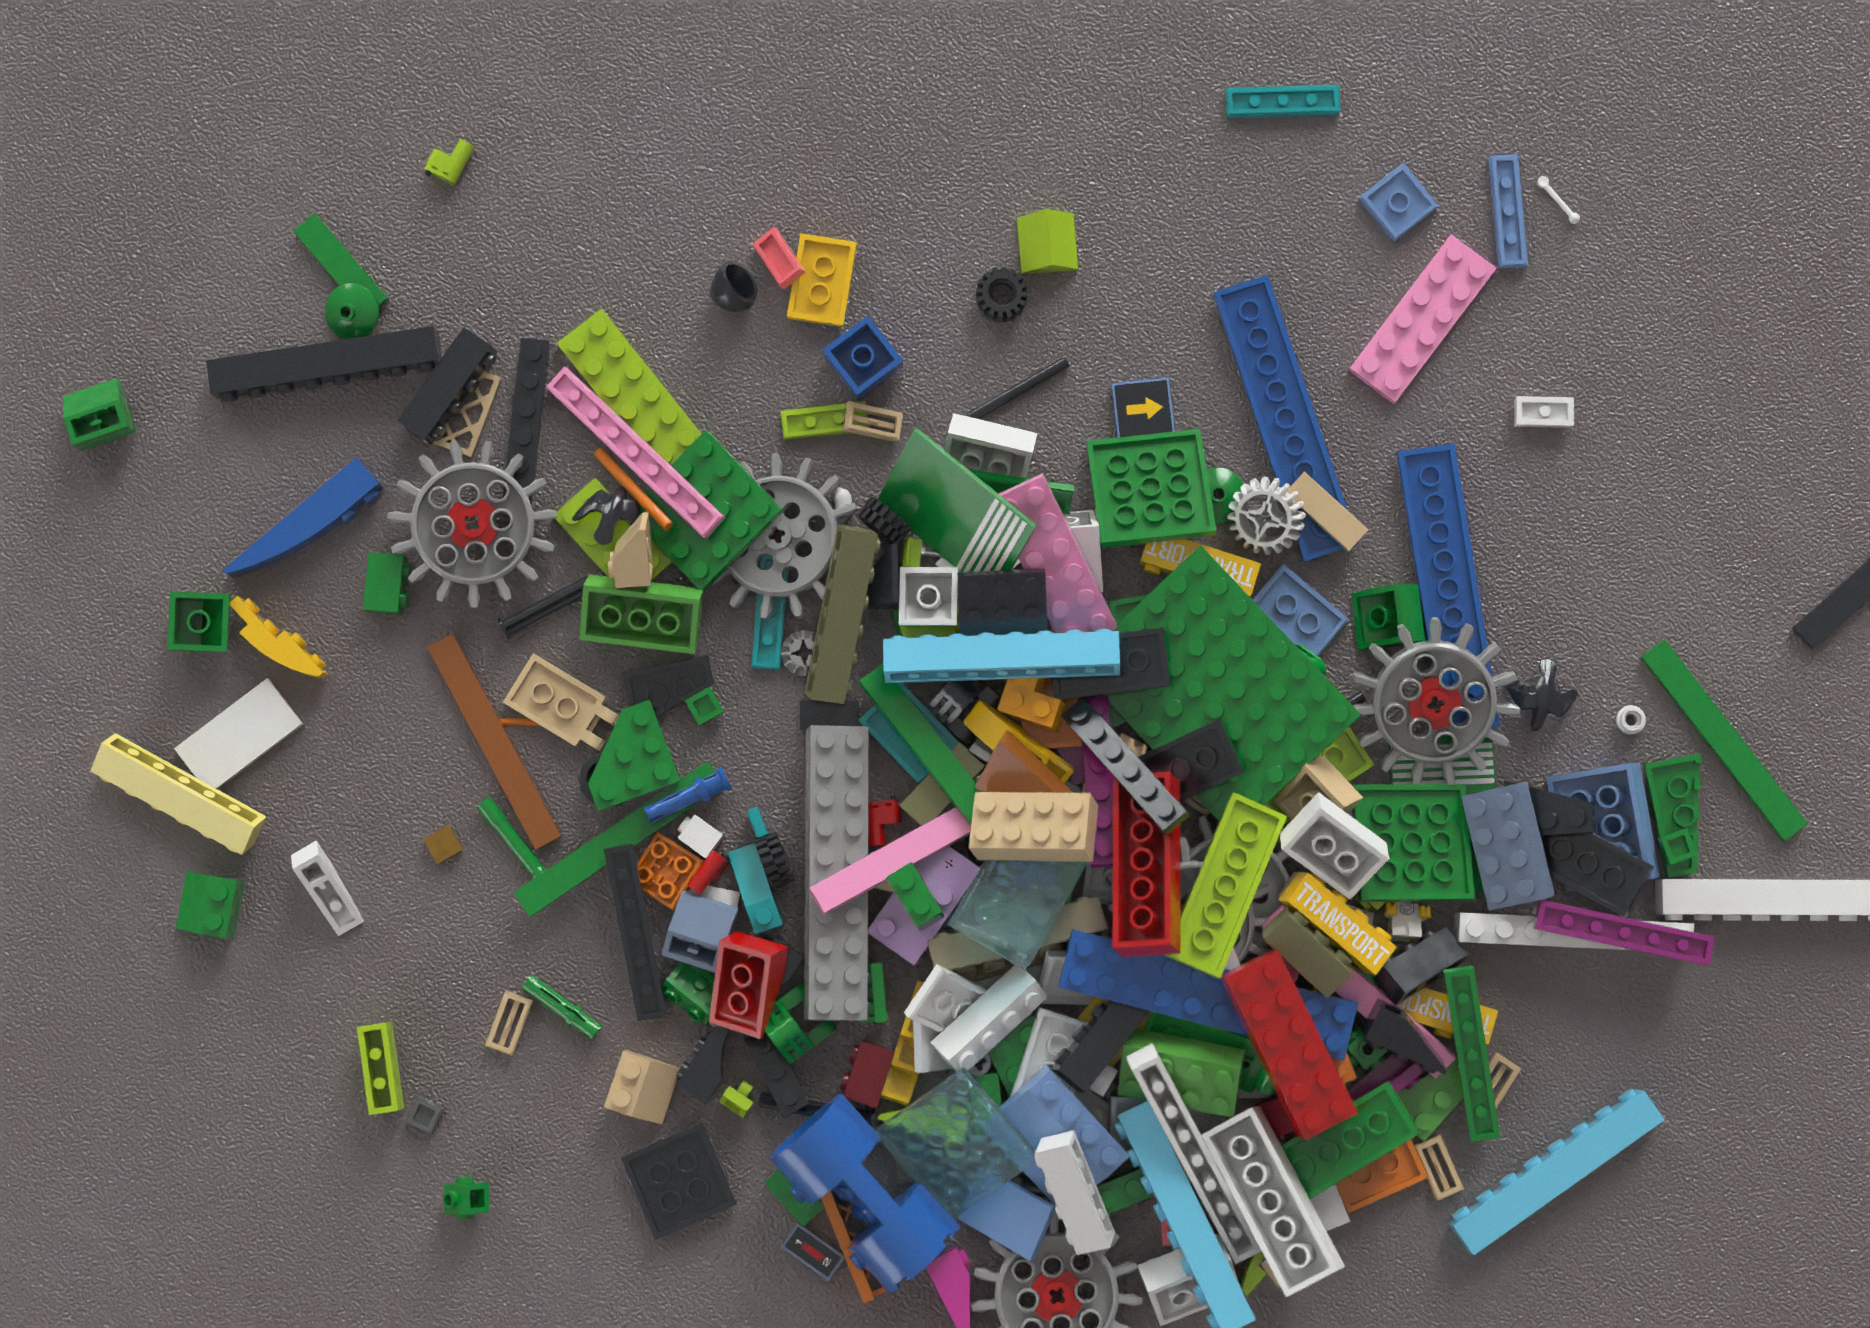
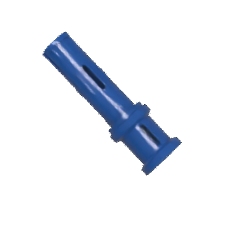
[644,766,733,824]

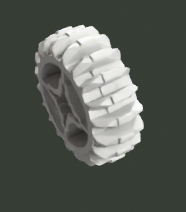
[1227,477,1306,555]

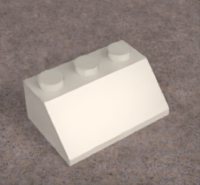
[944,413,1037,478]
[1137,1234,1239,1326]

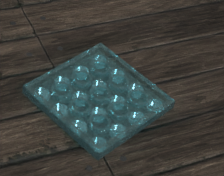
[875,1067,1036,1218]

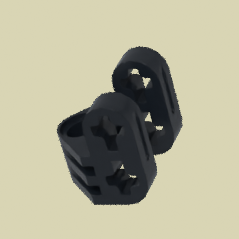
[926,680,1001,747]

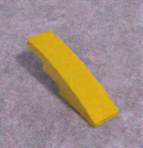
[880,980,924,1106]

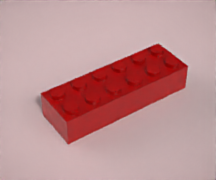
[1112,771,1181,957]
[1220,950,1358,1140]

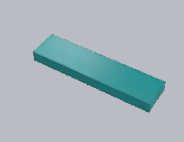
[1225,85,1340,118]
[751,555,789,670]

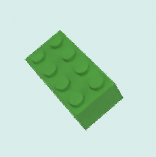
[579,574,704,654]
[1117,1028,1246,1118]

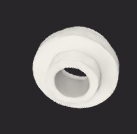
[1616,705,1646,734]

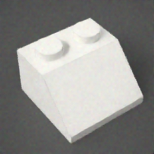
[899,567,961,626]

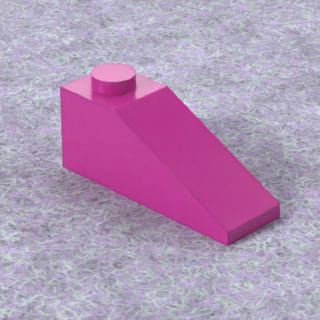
[926,1245,972,1328]

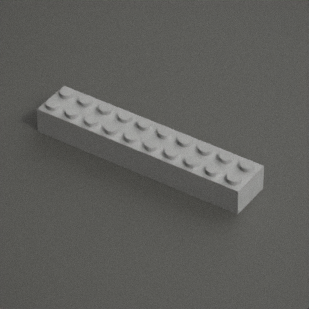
[804,725,869,1021]

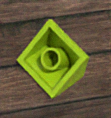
[1017,209,1078,275]

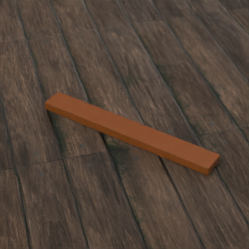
[427,633,562,850]

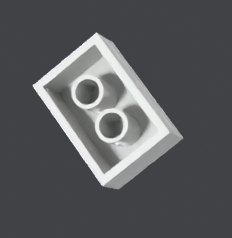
[1280,792,1389,899]

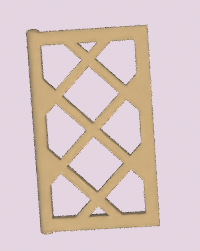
[423,371,502,458]

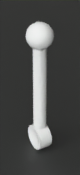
[1537,176,1580,224]

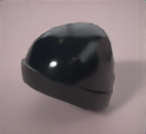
[710,261,757,312]

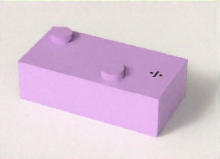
[868,846,983,967]

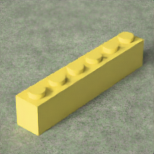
[91,733,266,855]

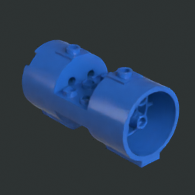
[769,1094,960,1293]

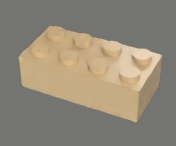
[969,792,1098,862]

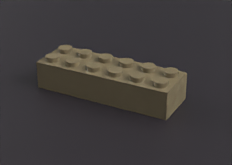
[927,896,1108,982]

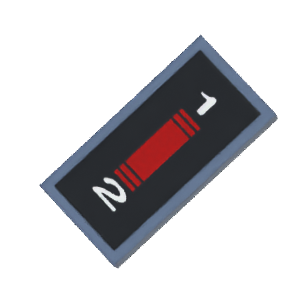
[781,1222,845,1281]

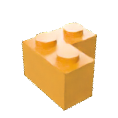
[997,678,1067,733]

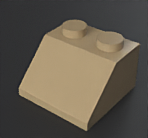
[608,512,654,588]
[1274,755,1363,821]
[604,1050,680,1124]

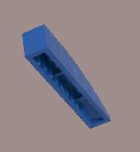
[223,457,384,578]

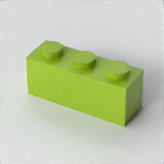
[357,1021,405,1115]

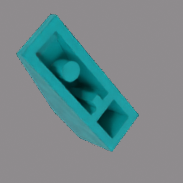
[728,843,784,935]

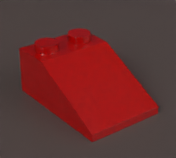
[709,931,788,1039]

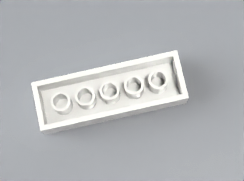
[1202,1106,1345,1297]

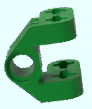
[765,982,837,1064]

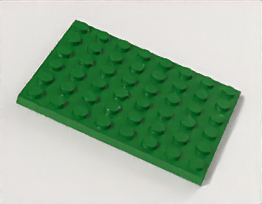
[1103,545,1362,821]

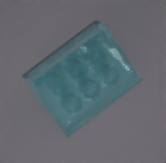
[948,860,1087,970]

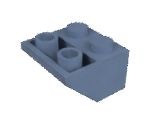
[662,890,739,973]

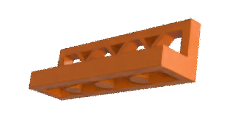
[821,1190,887,1303]

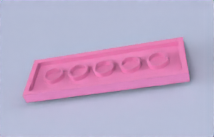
[1349,235,1497,404]
[999,473,1118,633]

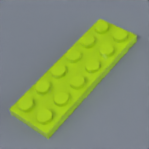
[557,308,701,465]
[1165,792,1287,979]

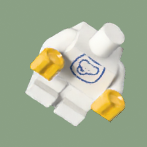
[1384,901,1431,944]

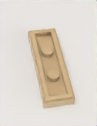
[1287,471,1368,552]

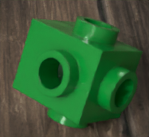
[1347,1027,1387,1070]
[443,1176,490,1220]

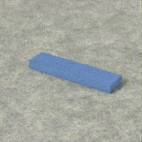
[1488,154,1528,269]

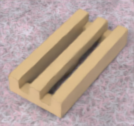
[842,401,903,442]
[485,990,534,1056]
[1489,1052,1521,1109]
[1414,1134,1464,1201]

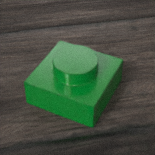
[685,687,725,726]
[1658,828,1698,865]

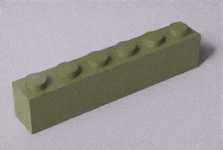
[804,524,880,704]

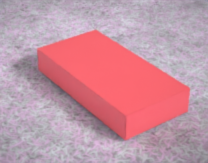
[752,227,806,290]

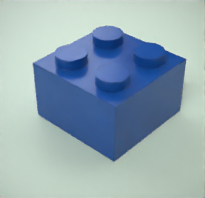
[822,316,903,401]

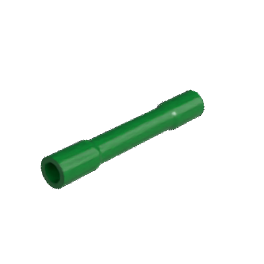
[476,797,547,879]

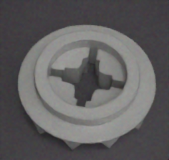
[781,630,816,676]

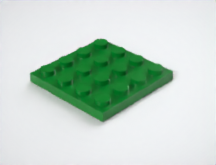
[1086,429,1217,548]
[639,430,785,592]
[1352,784,1475,902]

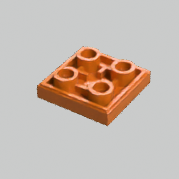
[637,832,704,911]

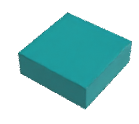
[747,807,769,838]

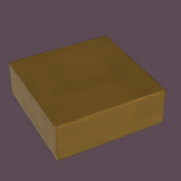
[423,825,464,865]

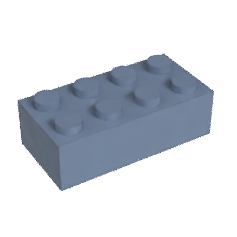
[1461,782,1555,911]

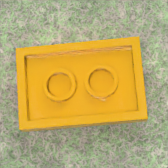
[787,233,857,328]

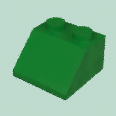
[1351,584,1425,650]
[167,591,230,653]
[176,871,245,938]

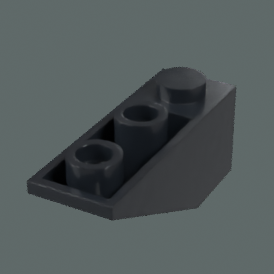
[1362,999,1447,1075]

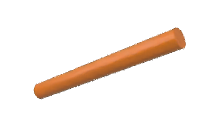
[594,448,673,531]

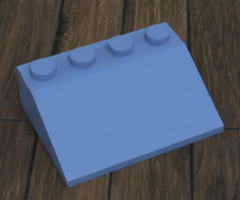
[1546,763,1660,892]
[981,1064,1130,1205]

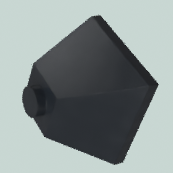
[866,544,899,610]

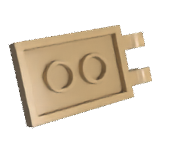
[503,653,619,751]

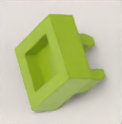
[719,1081,753,1118]

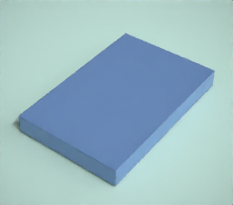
[1253,564,1349,656]
[958,1165,1056,1261]

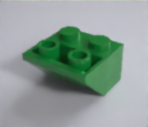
[63,378,136,451]

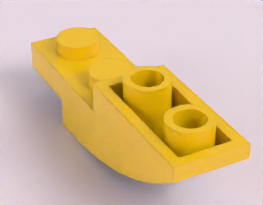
[230,596,329,679]
[963,699,1074,783]

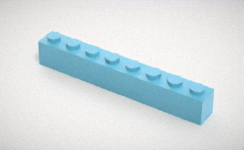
[883,629,1120,683]
[1448,1088,1665,1255]
[1114,1101,1256,1328]

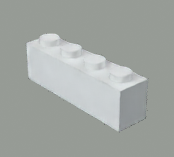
[930,964,1048,1077]
[1035,1130,1115,1255]

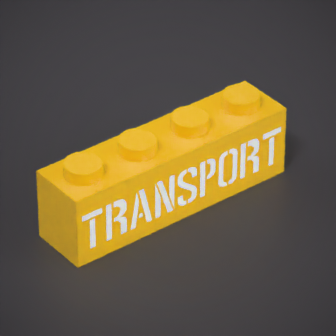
[1139,539,1261,597]
[1278,872,1397,975]
[1381,988,1498,1044]

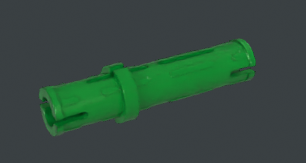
[521,974,603,1041]

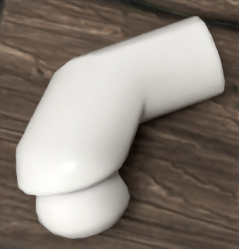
[831,487,852,525]

